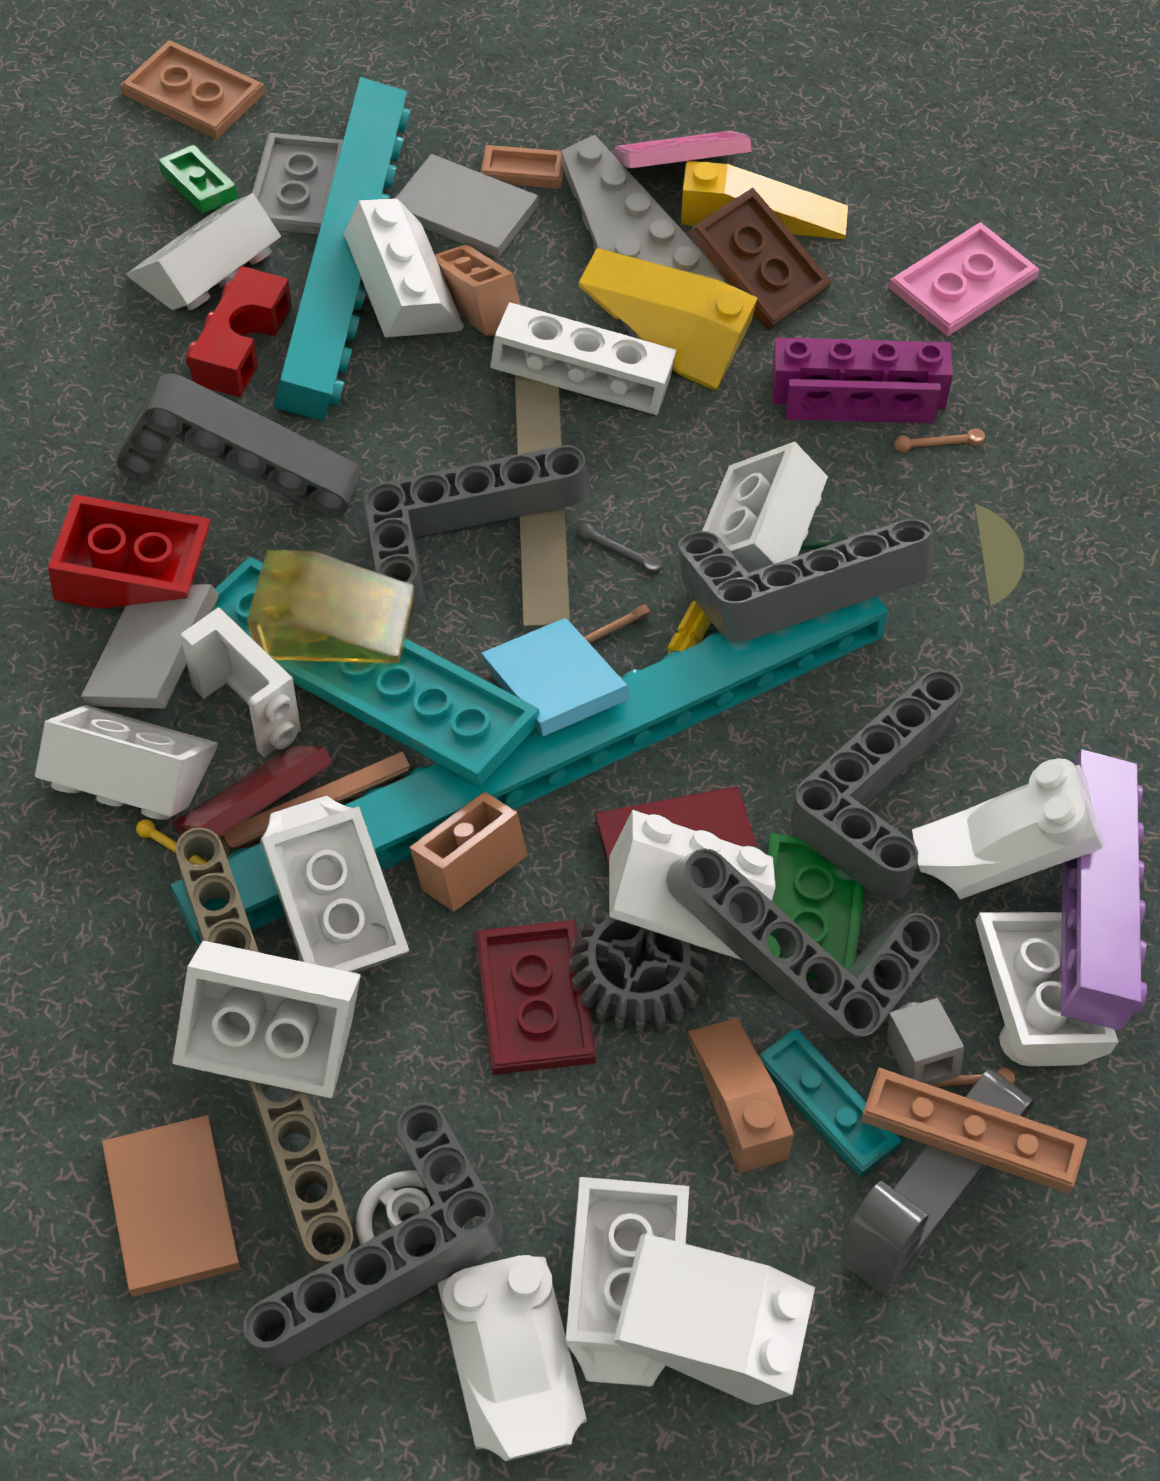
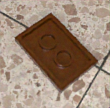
[688,187,833,330]

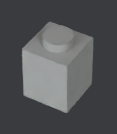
[887,998,964,1085]

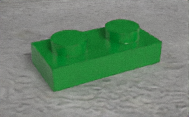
[158,145,238,214]

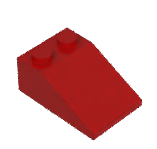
[48,494,211,609]

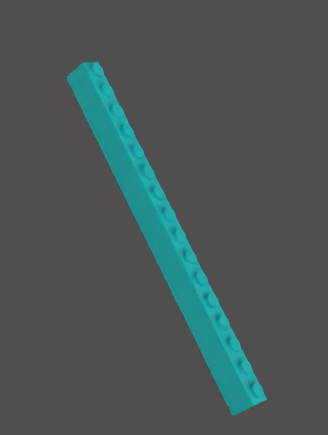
[171,596,888,948]

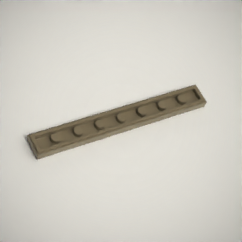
[515,375,570,635]

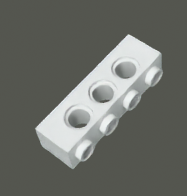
[490,302,676,415]

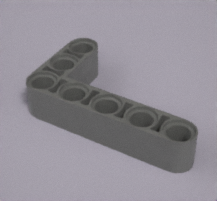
[116,373,360,516]
[365,445,590,614]
[678,519,933,642]
[790,670,963,901]
[666,848,940,1042]
[840,1068,1035,1298]
[243,1103,503,1368]

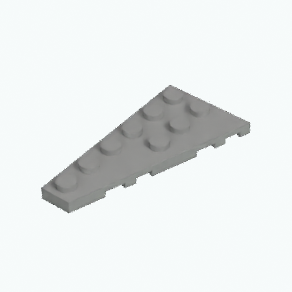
[561,135,730,338]

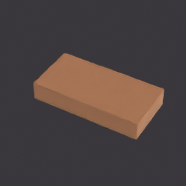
[480,145,564,189]

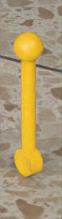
[136,819,210,865]

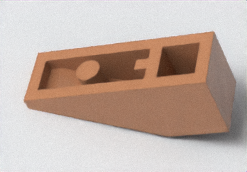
[435,244,520,336]
[688,1018,794,1174]

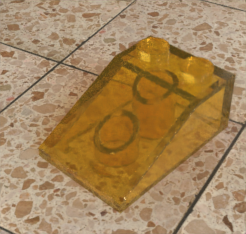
[247,550,415,663]

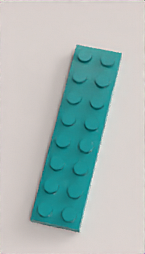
[211,556,540,786]

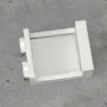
[180,607,301,757]

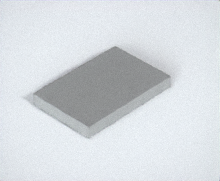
[252,133,343,234]
[395,154,538,258]
[81,584,219,709]

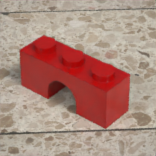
[186,266,292,398]

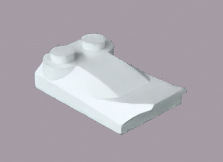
[912,758,1104,899]
[261,796,409,973]
[975,912,1118,1067]
[566,1177,689,1387]
[438,1255,587,1461]

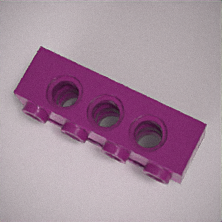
[771,337,953,424]

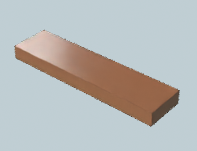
[222,751,410,857]
[861,1068,1087,1195]

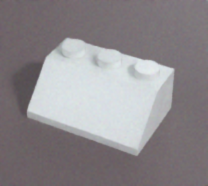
[126,193,281,310]
[343,199,464,337]
[702,441,828,573]
[35,705,218,820]
[609,810,776,960]
[172,941,361,1098]

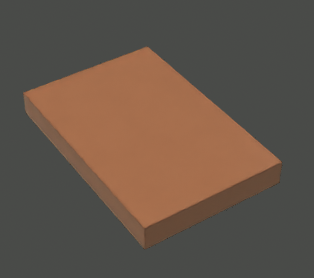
[120,40,265,139]
[102,1115,241,1297]

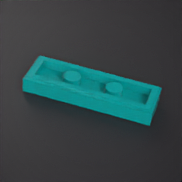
[758,1028,902,1178]

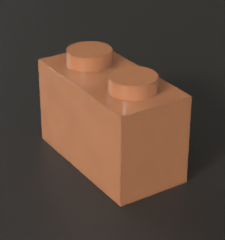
[410,792,528,912]

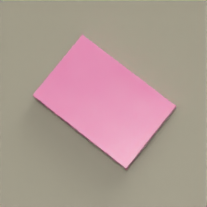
[614,130,752,168]
[889,222,1039,337]

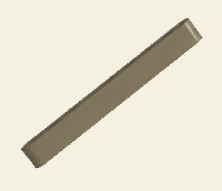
[175,827,353,1270]

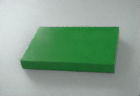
[751,833,865,980]

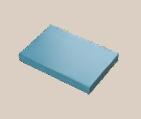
[481,618,630,736]

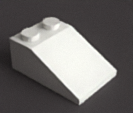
[613,1233,815,1405]

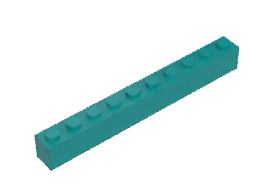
[273,77,410,420]

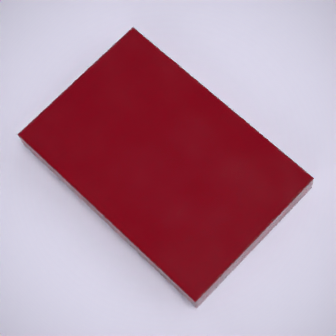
[173,745,333,837]
[595,786,758,871]
[475,919,596,1075]

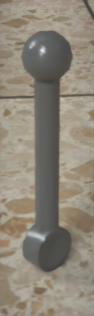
[577,523,662,574]

